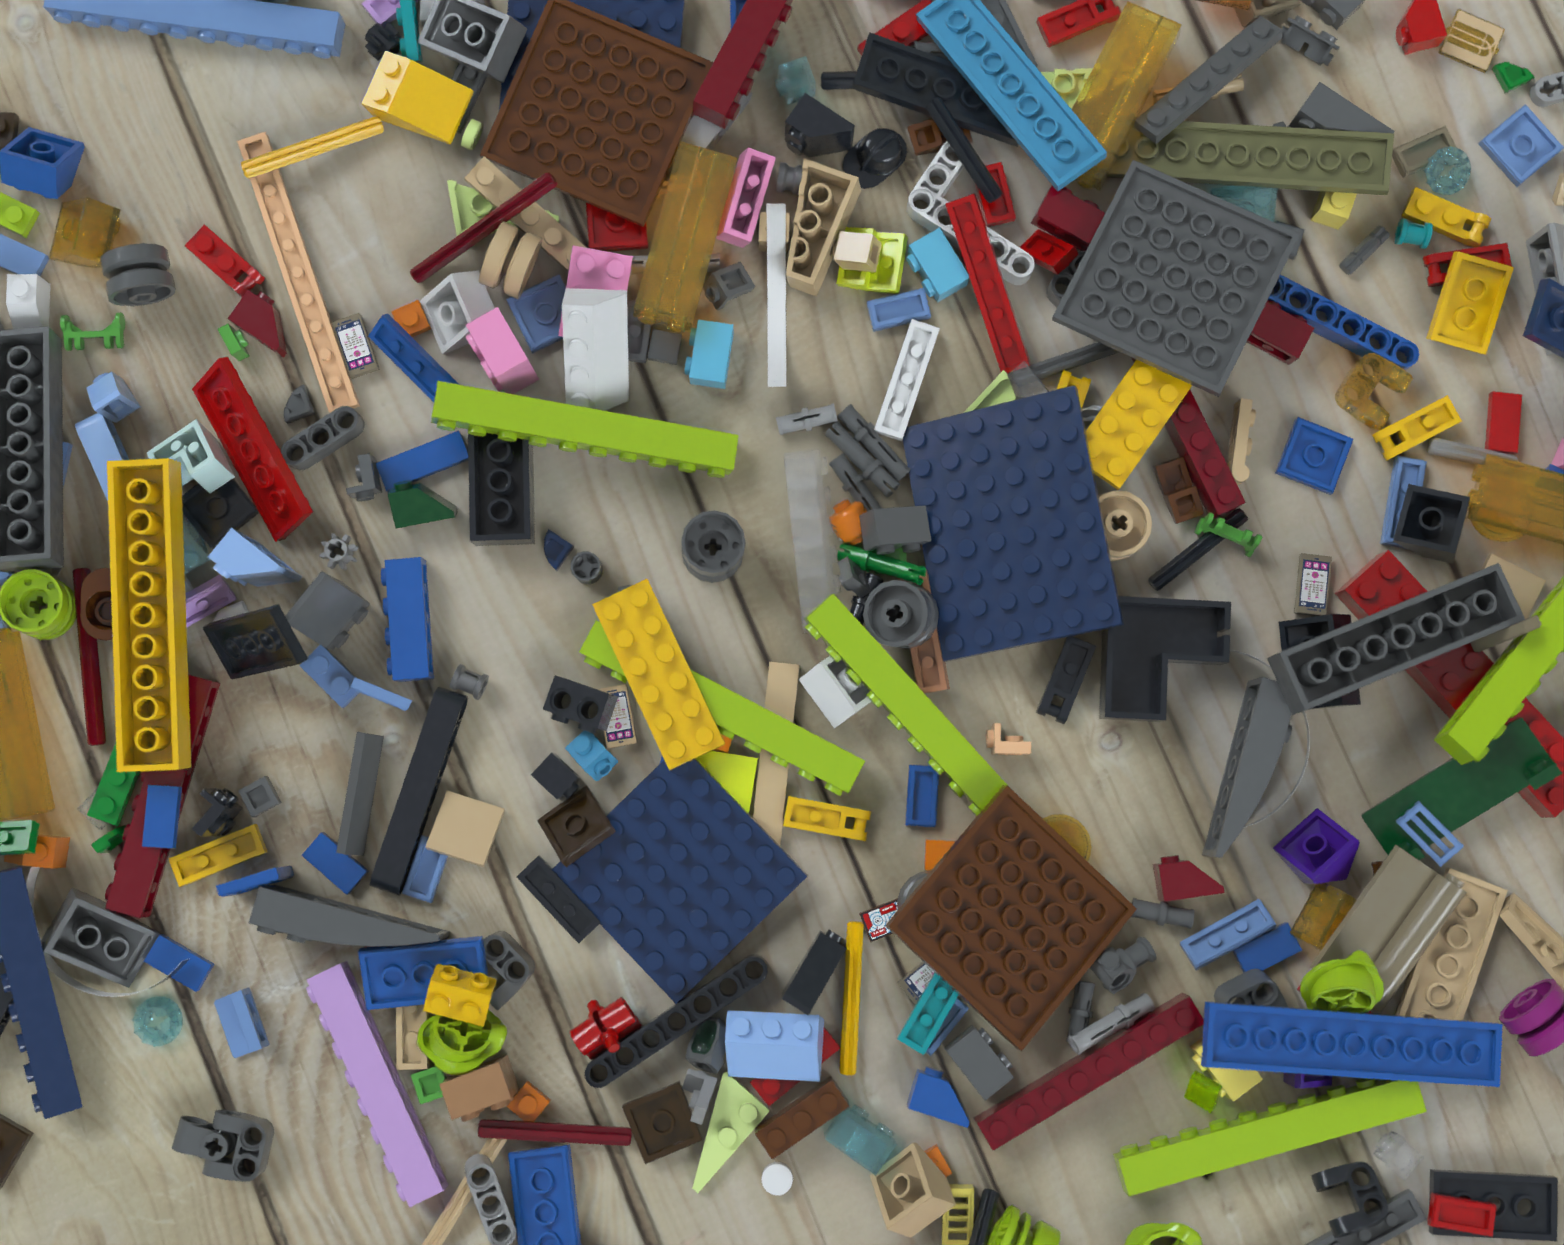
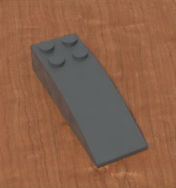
[1202,677,1292,858]
[249,884,450,947]

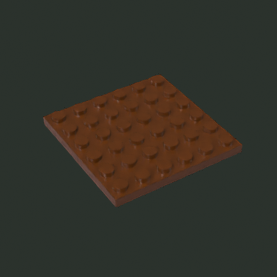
[480,0,713,227]
[885,785,1137,1051]

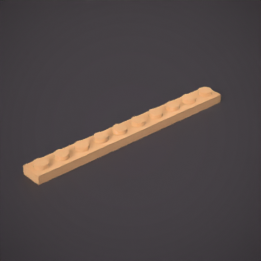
[237,132,360,413]

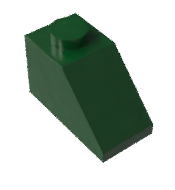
[387,480,458,529]

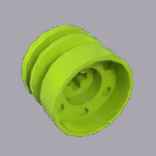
[0,569,76,640]
[987,1205,1061,1245]

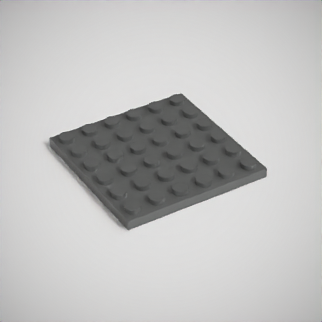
[1052,160,1300,397]

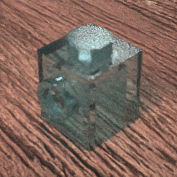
[775,56,816,105]

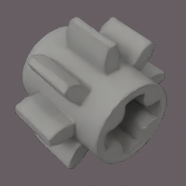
[319,533,359,571]

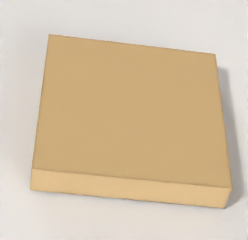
[1481,553,1546,619]
[425,790,505,867]

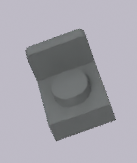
[703,261,755,310]
[346,453,383,502]

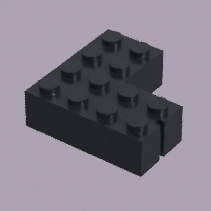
[1099,596,1231,722]

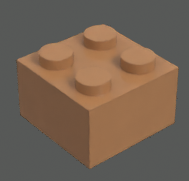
[439,1054,519,1122]

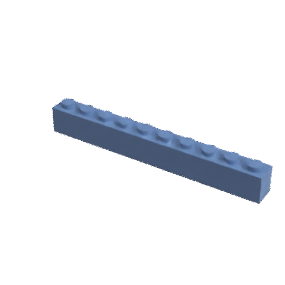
[43,0,345,59]

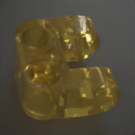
[1335,353,1413,430]

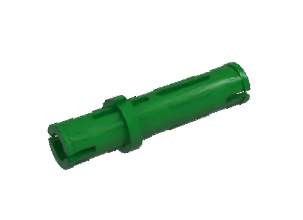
[837,543,926,585]

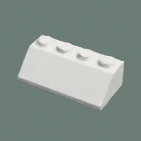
[562,288,629,411]

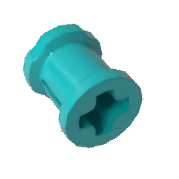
[1394,218,1433,249]

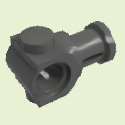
[1090,937,1157,995]

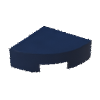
[544,529,574,571]

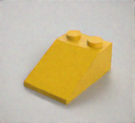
[361,51,474,145]

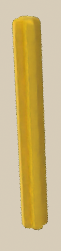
[241,116,384,178]
[839,921,864,1075]

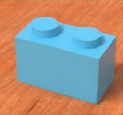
[906,227,970,303]
[684,319,734,389]

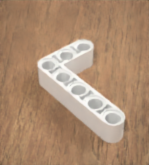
[907,141,1035,285]

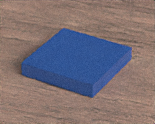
[1275,417,1353,495]
[216,866,294,897]

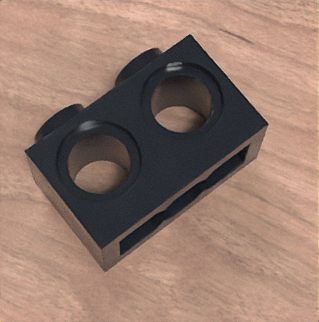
[543,675,618,734]

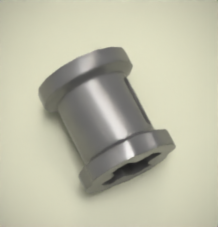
[450,664,489,700]

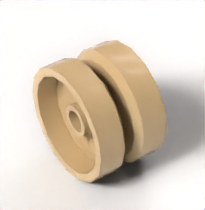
[479,221,543,299]
[1099,490,1152,562]

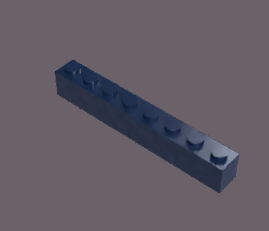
[0,866,83,1120]

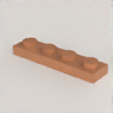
[898,570,950,694]

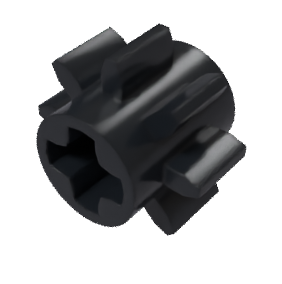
[365,23,401,61]

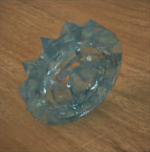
[1424,147,1471,195]
[132,996,183,1047]

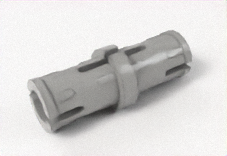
[776,403,838,435]

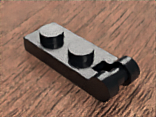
[1036,636,1096,724]

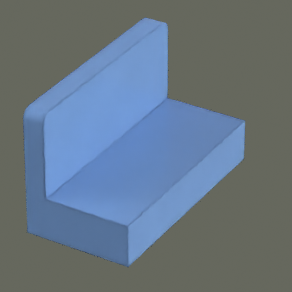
[214,987,270,1058]

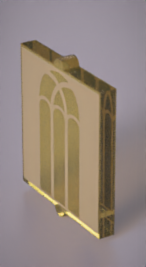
[1438,9,1505,73]

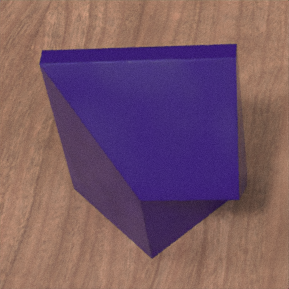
[1273,808,1360,884]

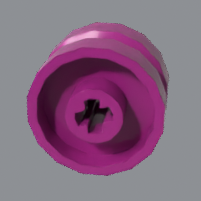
[1499,979,1564,1057]

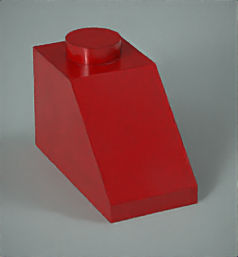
[1395,0,1447,55]

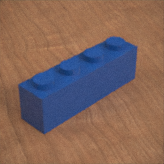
[381,557,434,682]

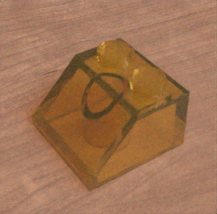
[49,197,121,268]
[1289,883,1357,951]

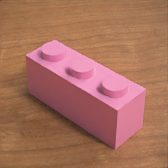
[715,147,776,248]

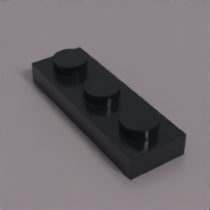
[516,855,601,944]

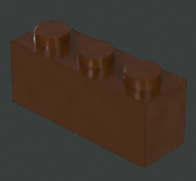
[755,1076,849,1160]

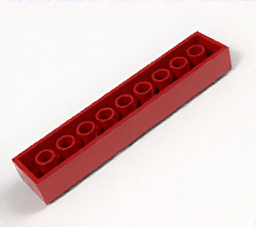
[1334,550,1564,818]

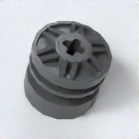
[681,510,746,583]

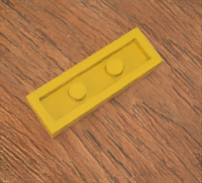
[168,824,268,887]

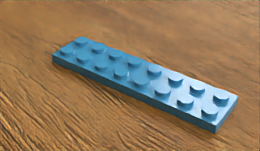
[916,0,1107,191]

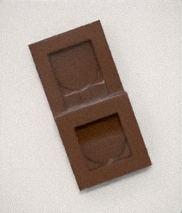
[907,118,973,156]
[1153,457,1204,524]

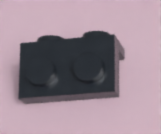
[192,788,243,837]

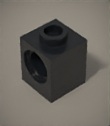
[531,752,581,800]

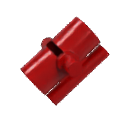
[569,997,643,1060]

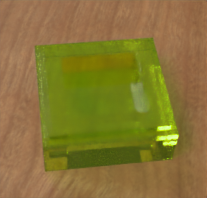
[1184,1070,1223,1113]

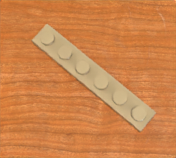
[464,157,587,272]

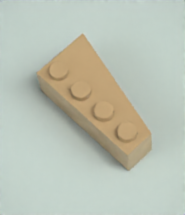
[786,158,861,296]

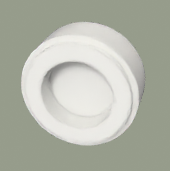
[762,1162,793,1195]

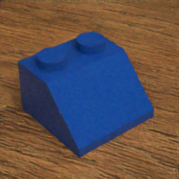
[0,127,84,199]

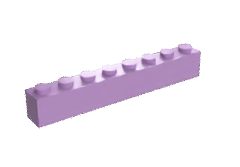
[306,961,449,1207]

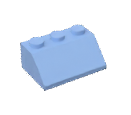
[208,528,302,587]
[725,1010,824,1082]

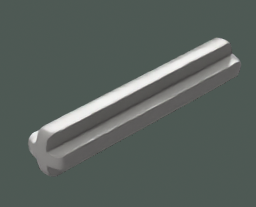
[1427,438,1518,473]

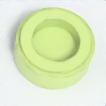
[461,119,483,150]

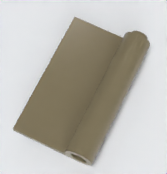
[1310,845,1467,1013]

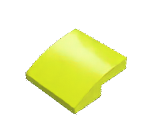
[836,227,908,294]
[696,751,758,813]

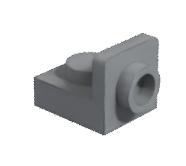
[682,1069,717,1125]

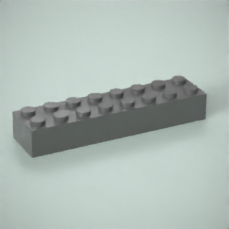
[0,326,64,572]
[1267,563,1525,715]

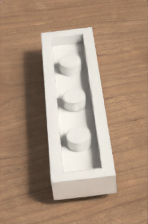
[874,319,940,441]

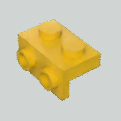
[423,964,497,1027]

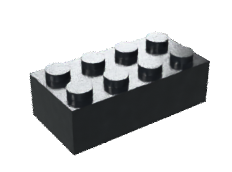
[468,433,535,546]

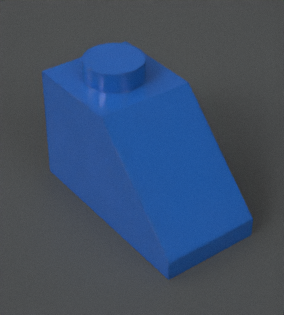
[907,1066,969,1128]

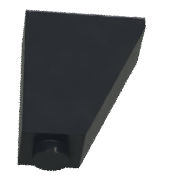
[782,930,847,1015]

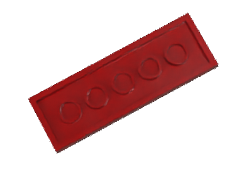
[192,357,313,542]

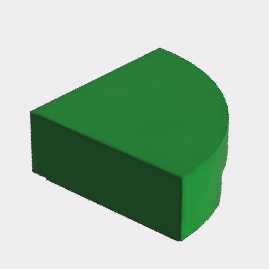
[1492,62,1535,94]
[91,825,126,853]

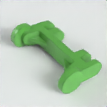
[60,312,125,351]
[1194,512,1262,558]

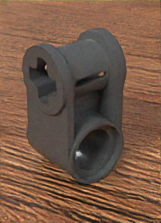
[172,1116,237,1161]

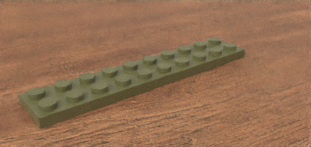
[1084,116,1394,195]

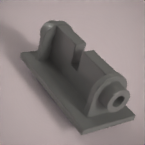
[1281,16,1340,66]

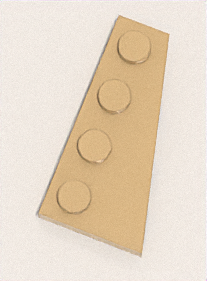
[1499,893,1564,991]

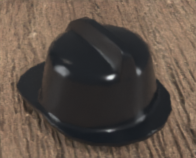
[843,128,907,189]

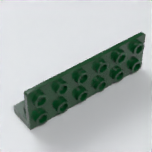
[1361,717,1563,860]

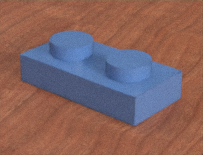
[299,645,360,708]

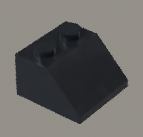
[785,93,855,158]
[1393,484,1470,564]

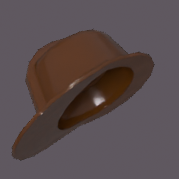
[80,567,113,641]

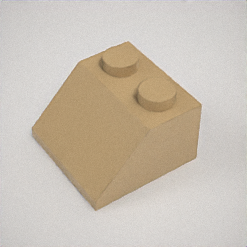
[870,1142,956,1237]

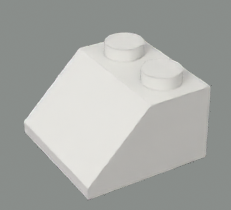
[420,270,494,354]
[799,656,871,728]

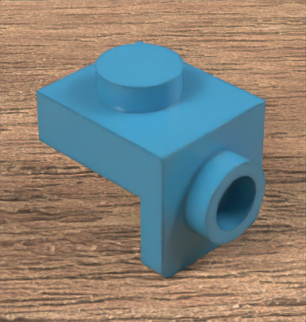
[565,731,618,781]

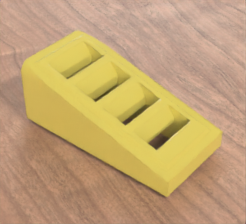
[941,1184,974,1245]

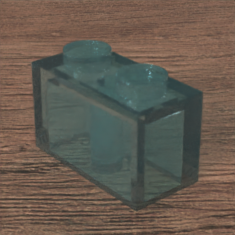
[824,1104,897,1176]

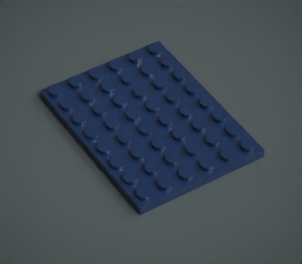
[903,385,1124,662]

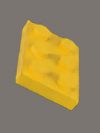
[1426,252,1514,355]

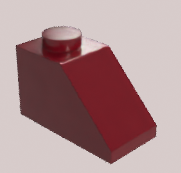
[227,290,287,358]
[1153,855,1225,902]

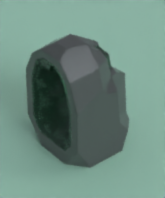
[686,1017,726,1074]

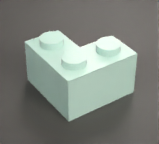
[147,419,235,493]

